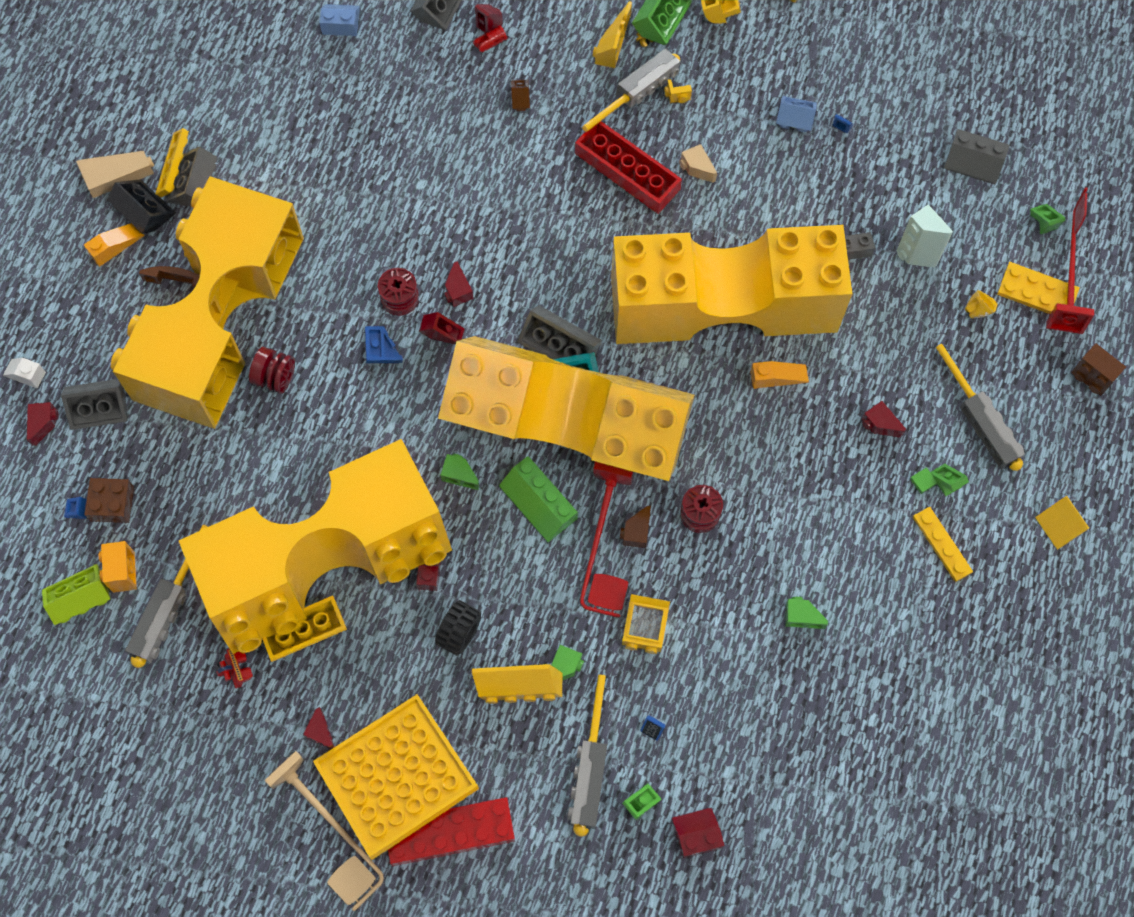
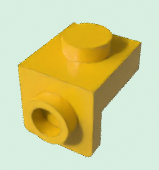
[664,79,692,103]

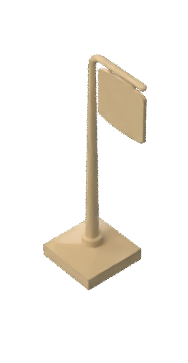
[264,751,384,911]

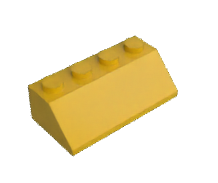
[262,596,347,662]
[472,664,563,704]

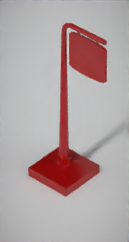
[1046,187,1094,334]
[580,461,633,618]

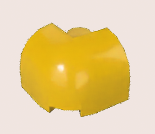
[701,0,741,24]

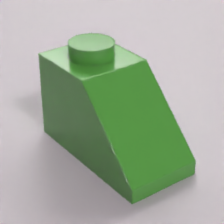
[440,454,480,490]
[785,597,828,629]
[551,645,584,681]

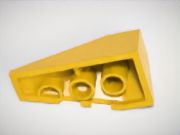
[592,1,632,68]

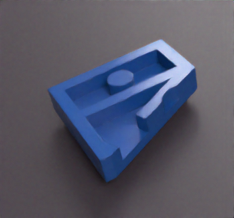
[365,326,403,363]

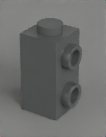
[845,232,875,260]

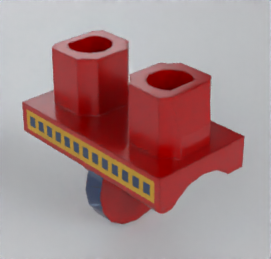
[216,649,253,689]

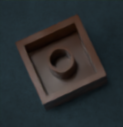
[1071,343,1126,396]
[85,478,134,523]

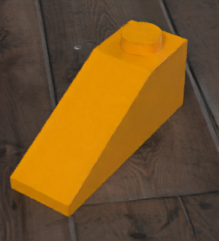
[84,223,145,267]
[750,361,809,389]

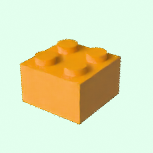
[99,541,137,593]

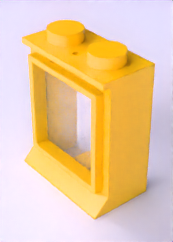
[622,594,670,654]

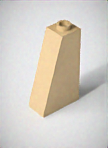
[76,151,154,198]

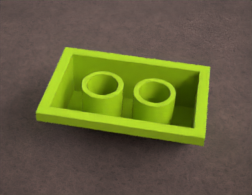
[42,564,110,625]

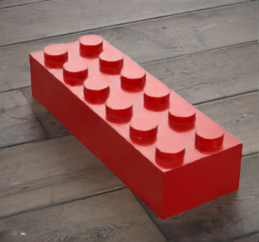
[575,121,682,214]
[388,797,516,866]

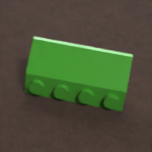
[632,0,692,45]
[499,456,578,542]

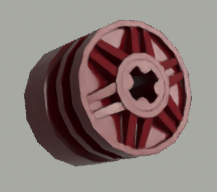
[377,268,419,316]
[249,346,295,394]
[680,485,723,533]

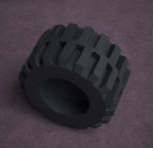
[435,600,481,656]

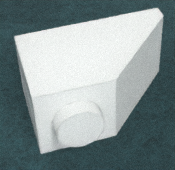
[3,358,46,388]

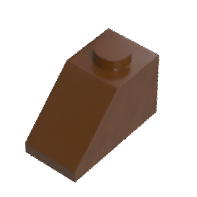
[511,79,530,111]
[620,506,651,548]

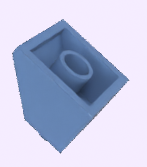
[320,4,360,36]
[776,96,817,132]

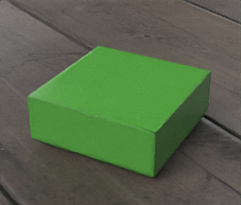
[910,467,938,494]

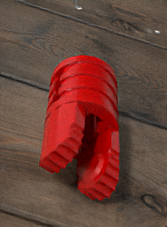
[473,26,507,52]

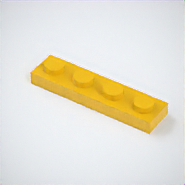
[155,128,189,197]
[913,507,973,582]

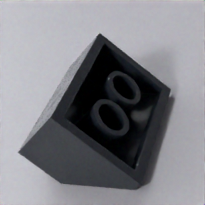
[107,179,176,234]

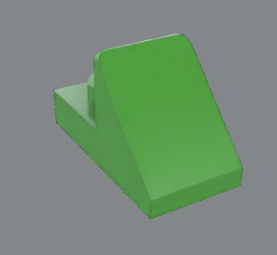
[1030,204,1065,234]
[930,464,969,496]
[622,784,661,820]

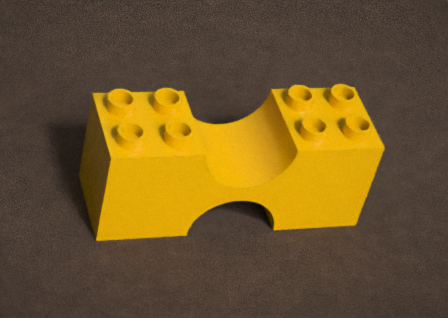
[111,176,304,429]
[611,225,852,344]
[438,336,695,481]
[179,439,452,654]

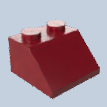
[672,808,725,859]

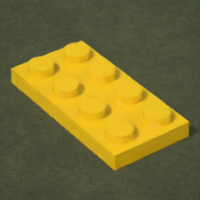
[997,261,1080,314]

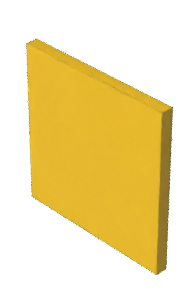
[1035,496,1089,550]

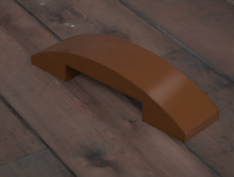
[139,266,200,288]

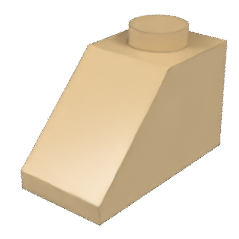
[679,144,717,182]

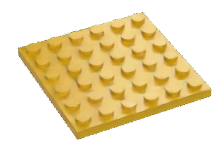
[313,694,479,860]

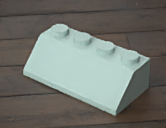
[897,205,953,268]

